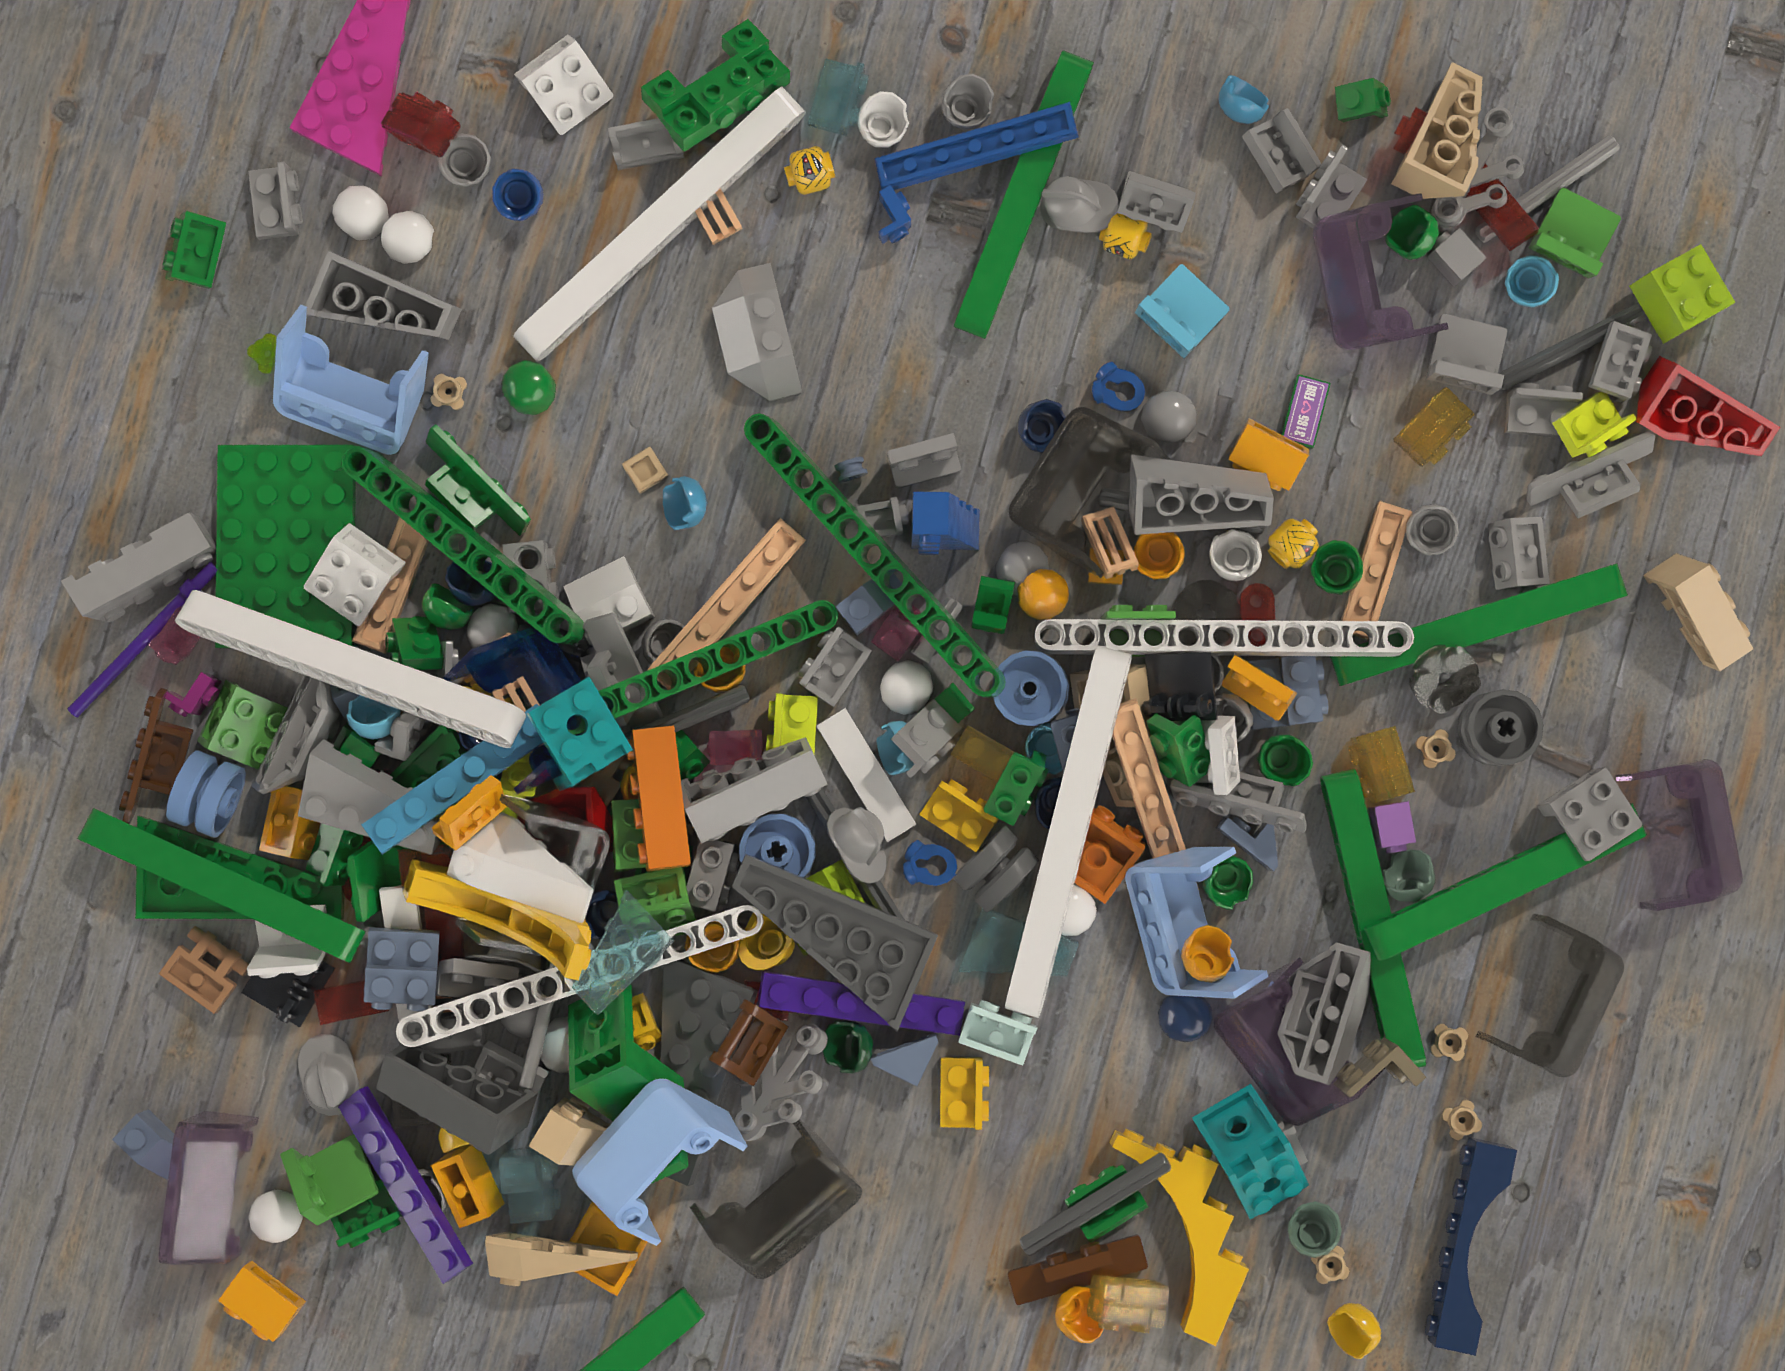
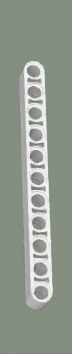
[513,87,806,362]
[175,590,526,748]
[1034,619,1414,657]
[1005,646,1132,1018]
[396,905,764,1047]

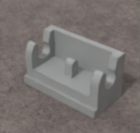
[608,118,684,170]
[408,1013,486,1053]

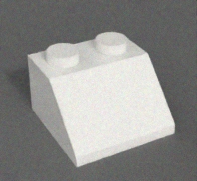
[563,556,655,646]

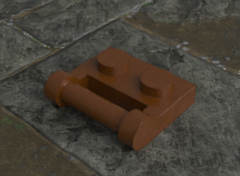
[708,999,789,1087]

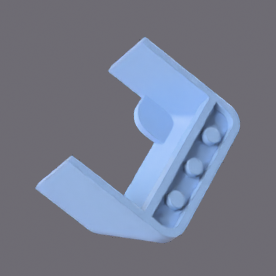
[273,305,429,455]
[1125,847,1268,999]
[572,1079,748,1246]

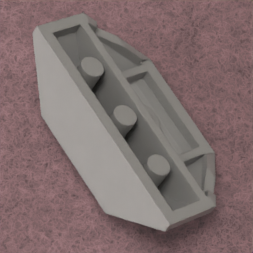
[712,263,802,401]
[251,675,340,795]
[1277,943,1371,1085]

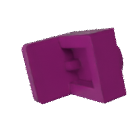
[165,672,222,717]

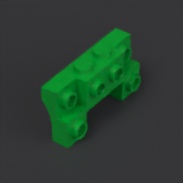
[641,19,790,152]

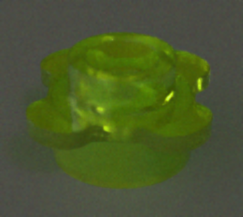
[247,333,277,374]

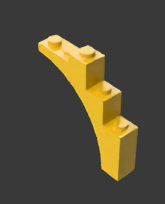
[402,859,592,980]
[1109,1128,1249,1346]

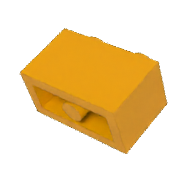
[1228,418,1309,491]
[431,1144,505,1229]
[218,1261,306,1342]

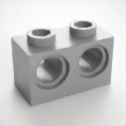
[502,540,559,615]

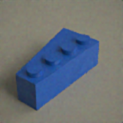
[911,491,980,555]

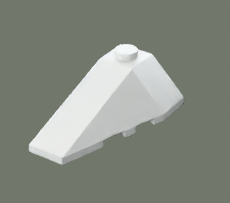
[447,812,594,923]

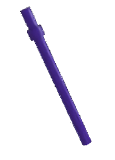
[67,561,218,718]

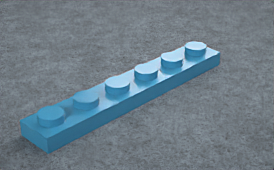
[361,704,544,855]

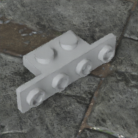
[1527,430,1655,519]
[584,612,664,729]
[1170,772,1307,833]

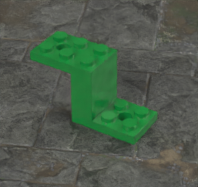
[568,979,688,1184]

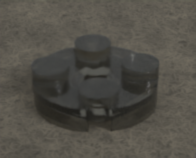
[1171,580,1240,646]
[1409,645,1481,714]

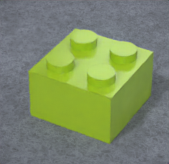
[1629,244,1736,344]

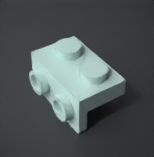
[958,1000,1037,1066]

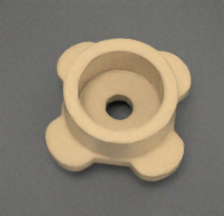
[430,374,467,410]
[1416,729,1456,768]
[1430,1024,1468,1061]
[1442,1100,1482,1140]
[1311,1246,1349,1284]

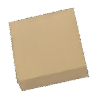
[622,447,669,494]

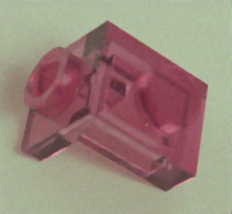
[871,605,921,661]
[148,606,201,665]
[707,730,763,765]

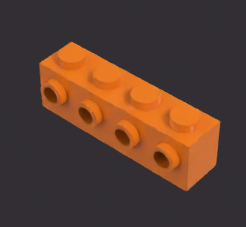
[626,725,691,871]

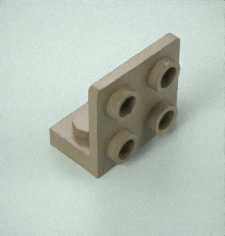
[1333,1038,1427,1098]

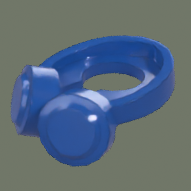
[1092,362,1145,412]
[903,840,957,886]

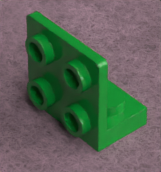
[347,840,422,922]

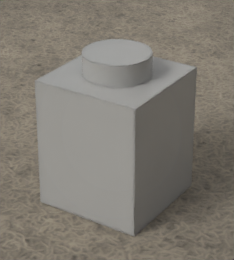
[1427,228,1487,287]

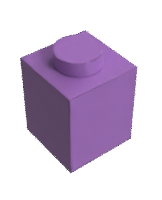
[1369,801,1416,853]

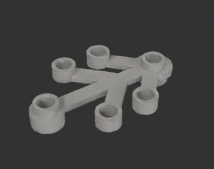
[1431,107,1524,228]
[734,1024,827,1141]

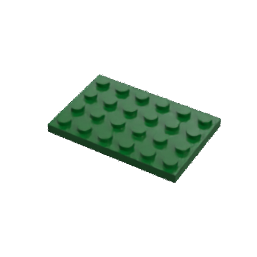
[215,445,356,649]

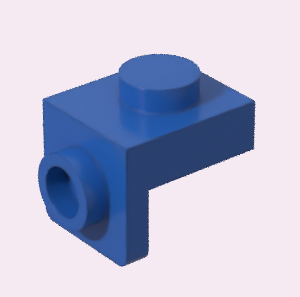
[879,185,911,244]

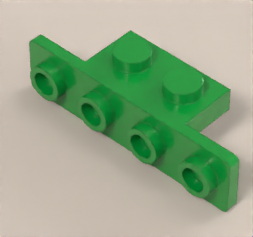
[425,424,531,536]

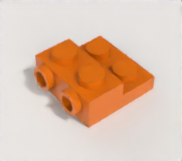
[1075,805,1146,904]

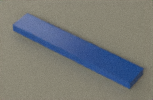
[874,102,1079,190]

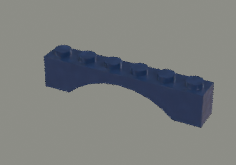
[1425,1137,1517,1356]

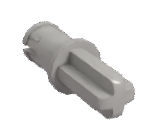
[910,597,962,663]

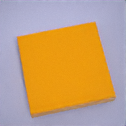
[569,1201,648,1296]

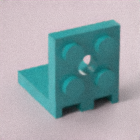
[526,677,633,791]
[1192,1084,1309,1219]

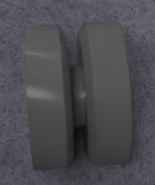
[1457,689,1544,766]
[953,826,1039,912]

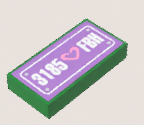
[1281,374,1331,449]

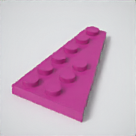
[289,0,411,176]

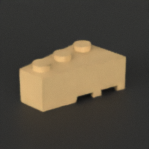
[1643,553,1753,672]
[529,1097,610,1166]

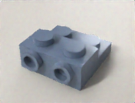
[1248,656,1328,730]
[364,927,440,1011]

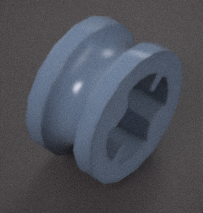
[834,457,868,483]

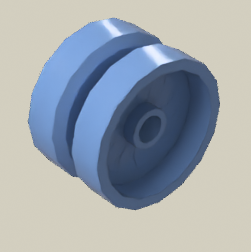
[992,650,1069,726]
[166,751,246,837]
[739,814,816,878]

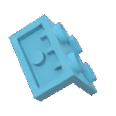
[1135,264,1229,358]

